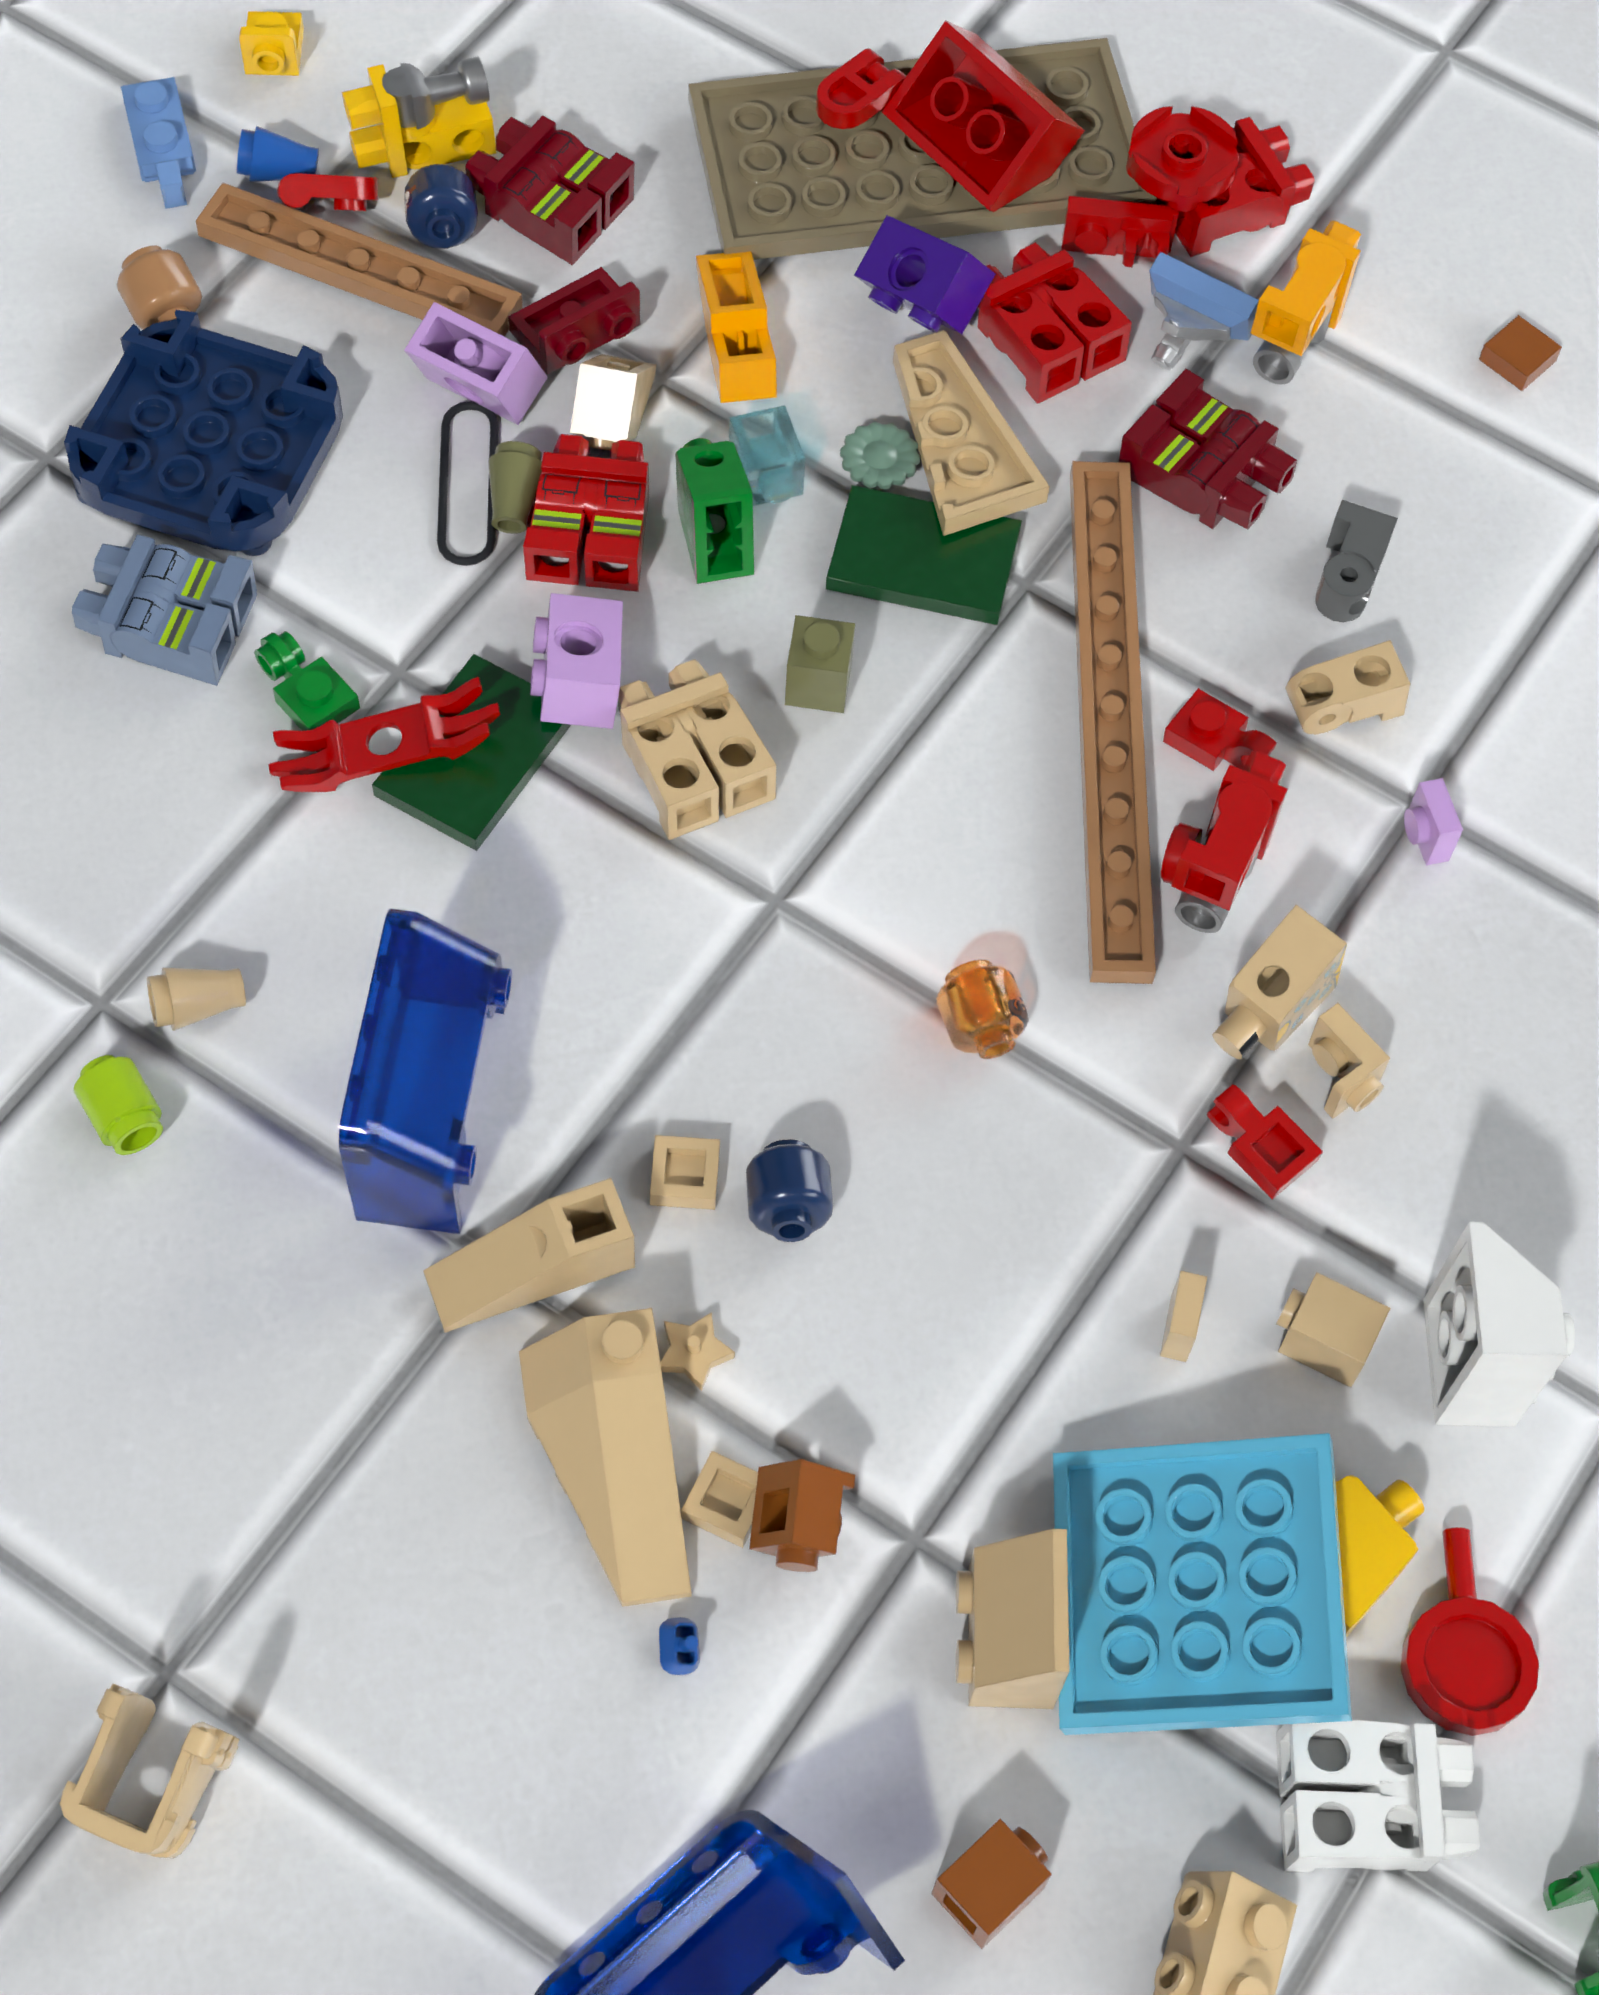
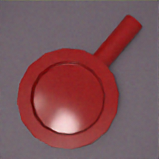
[1400,1527,1539,1736]

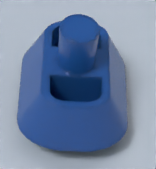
[659,1617,700,1675]

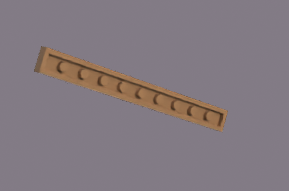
[1070,461,1156,984]

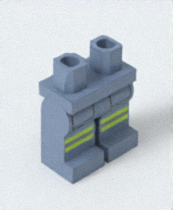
[72,534,257,686]

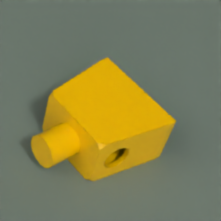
[1336,1475,1425,1638]

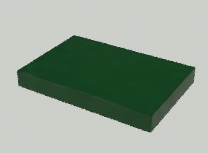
[826,485,1022,625]
[372,654,571,851]

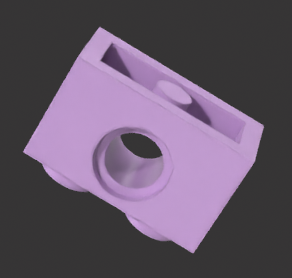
[404,302,548,425]
[530,593,623,729]

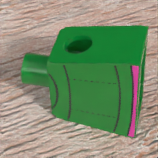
[675,438,754,584]

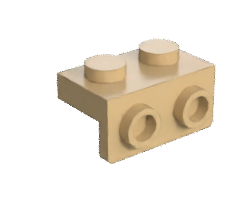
[1153,1871,1297,1995]

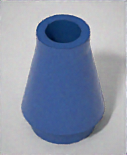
[236,126,319,182]

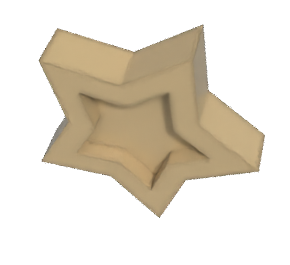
[660,1312,735,1391]

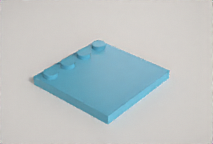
[1053,1433,1352,1735]

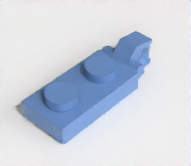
[121,77,196,209]

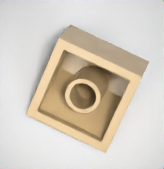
[956,1529,1069,1709]

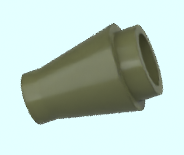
[488,441,542,534]

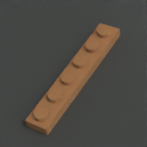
[196,182,523,337]

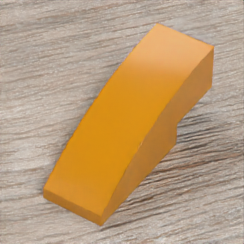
[696,251,777,403]

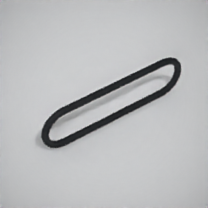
[437,401,499,566]

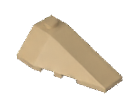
[519,1308,692,1607]

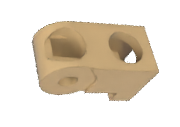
[1285,640,1410,735]

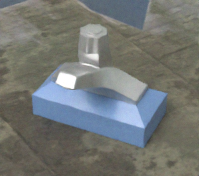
[1149,252,1259,370]

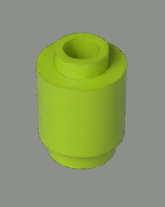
[74,1055,163,1155]

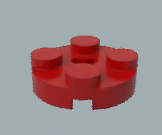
[1126,106,1239,212]

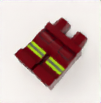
[465,115,635,266]
[1119,369,1297,530]

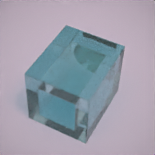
[729,405,805,506]

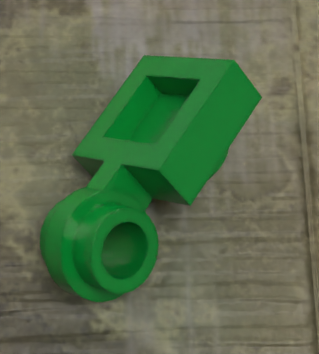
[254,631,360,731]

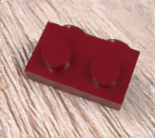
[508,267,640,375]

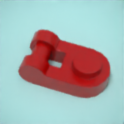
[816,48,906,129]
[277,173,379,211]

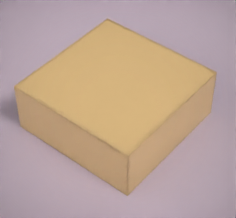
[650,1135,720,1210]
[1160,1271,1207,1362]
[681,1451,758,1548]

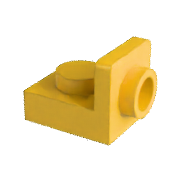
[239,11,304,76]

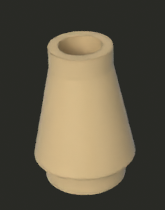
[147,968,246,1031]

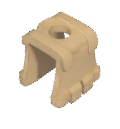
[60,1684,240,1858]

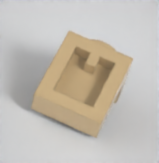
[1308,1003,1390,1119]

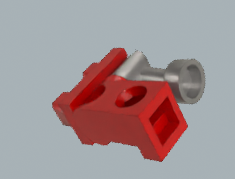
[1171,751,1288,933]

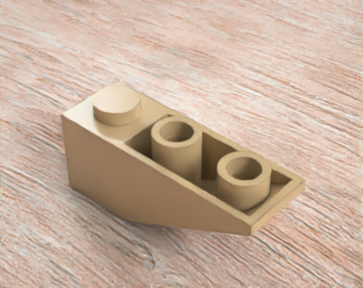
[423,1178,635,1333]

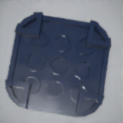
[64,310,343,556]

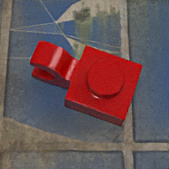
[1163,688,1277,771]
[1207,1084,1323,1200]

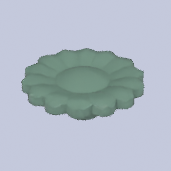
[840,421,920,490]

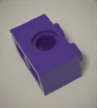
[854,215,995,334]

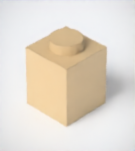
[1276,1272,1391,1387]

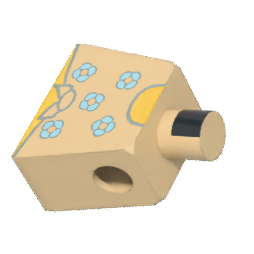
[1212,905,1347,1059]

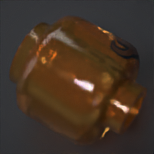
[936,959,1029,1059]

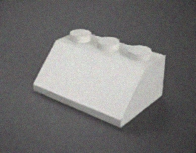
[1423,1221,1575,1427]

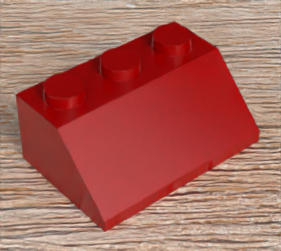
[882,20,1085,212]

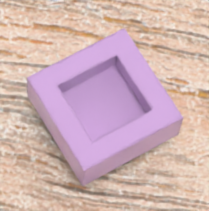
[1404,778,1463,866]

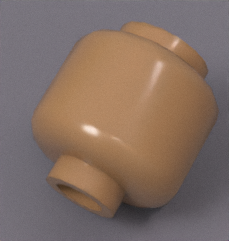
[116,245,202,329]

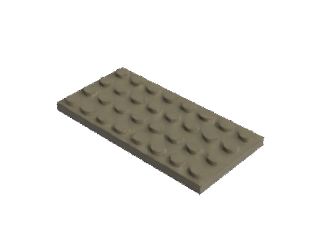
[688,38,1156,260]

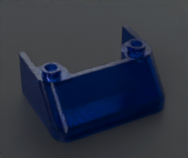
[339,908,512,1234]
[534,1810,905,1995]

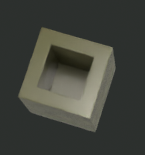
[785,615,856,713]

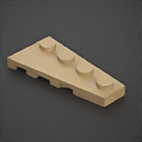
[893,330,1050,536]

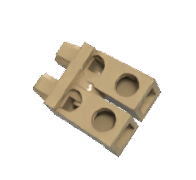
[618,659,776,840]

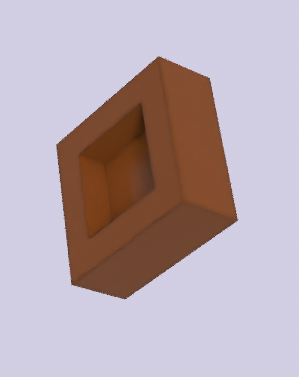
[1479,315,1562,391]

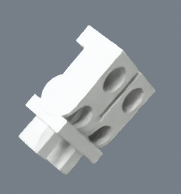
[1276,1720,1480,1872]

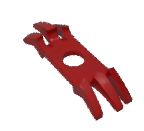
[268,677,501,792]

